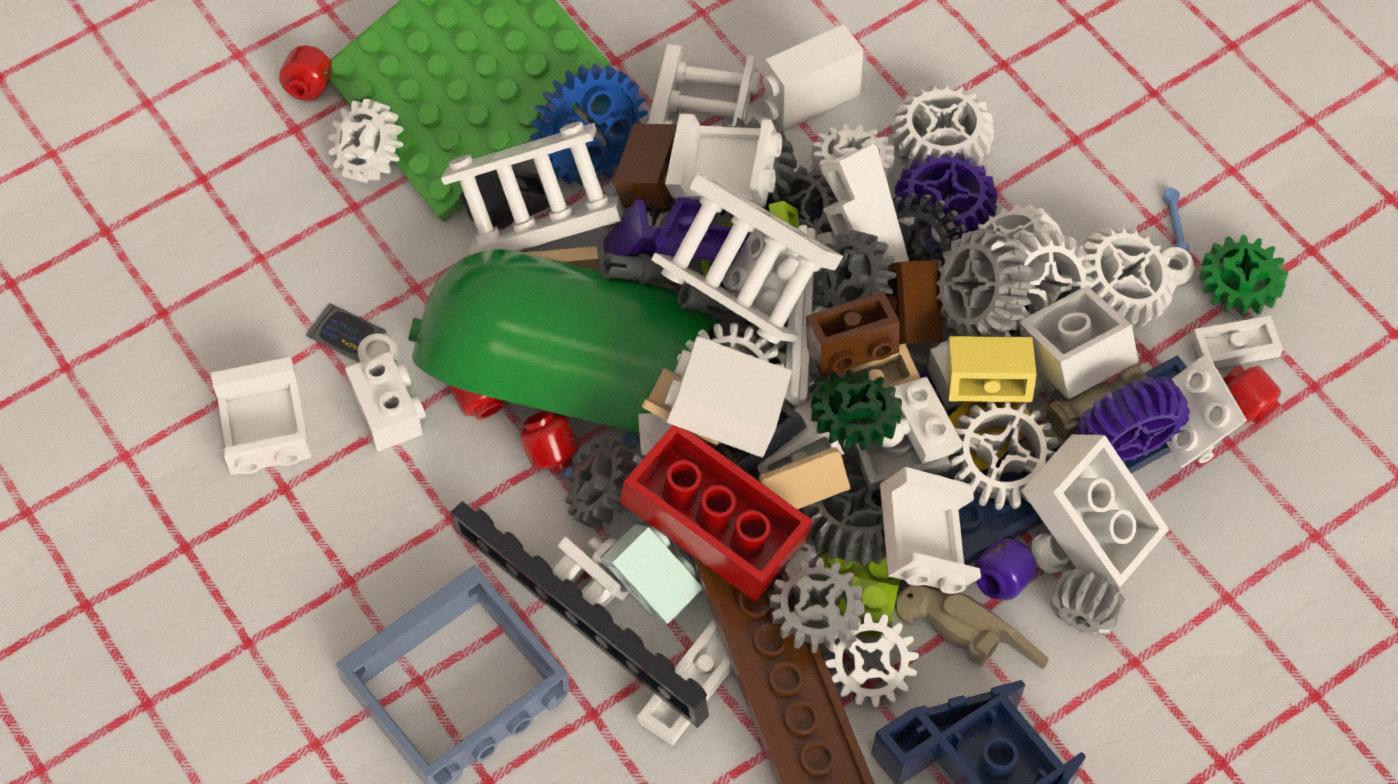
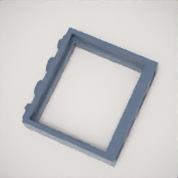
[336,565,570,784]

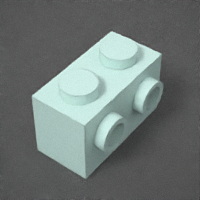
[600,524,702,624]

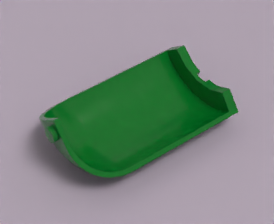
[408,249,719,435]

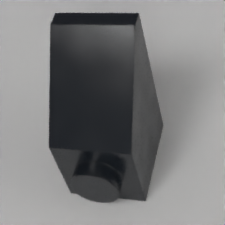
[459,169,550,228]

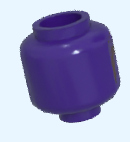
[974,538,1037,601]

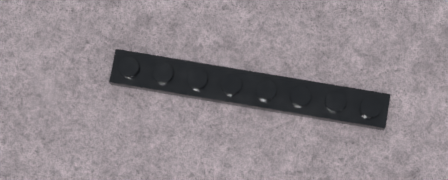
[451,501,709,728]

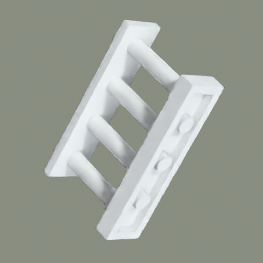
[647,44,761,127]
[441,122,624,255]
[651,174,843,344]

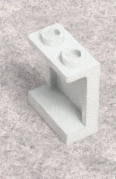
[665,114,782,207]
[211,357,311,475]
[880,467,981,594]

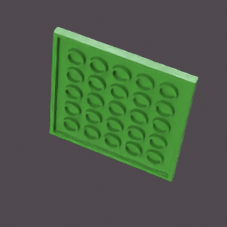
[330,0,614,222]

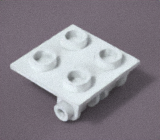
[1166,353,1247,468]

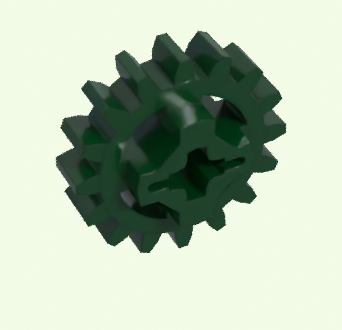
[811,370,902,451]

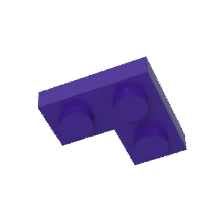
[656,197,744,263]

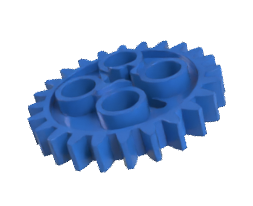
[530,63,648,186]

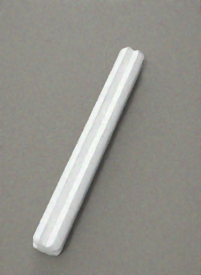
[784,225,816,406]

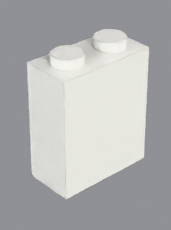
[762,24,863,132]
[665,336,792,458]

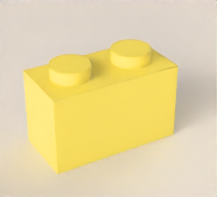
[946,336,1036,402]

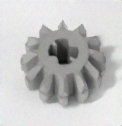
[1049,569,1126,635]

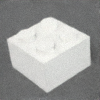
[1018,286,1139,399]

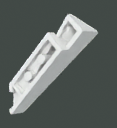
[820,145,909,345]

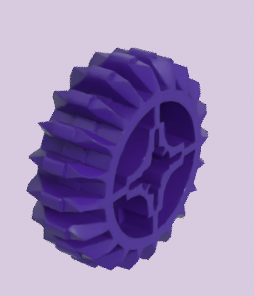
[894,152,998,239]
[1077,377,1190,462]

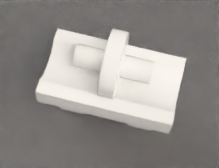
[552,536,629,607]

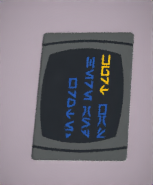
[306,303,386,362]

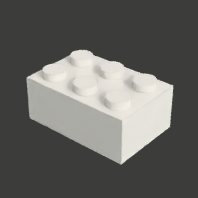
[1022,434,1169,587]

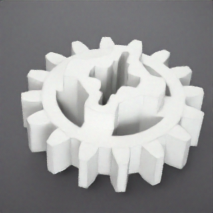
[328,99,403,183]
[812,124,895,181]
[825,612,919,707]

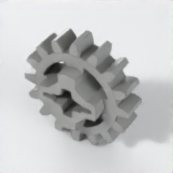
[770,558,865,653]

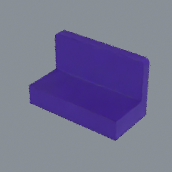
[603,199,668,269]

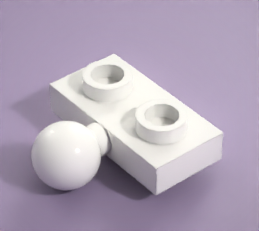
[882,377,963,464]

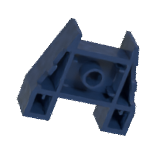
[871,680,1086,784]

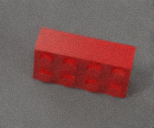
[620,425,813,602]

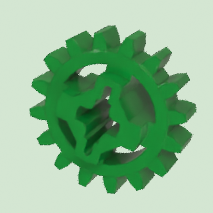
[1199,235,1288,316]

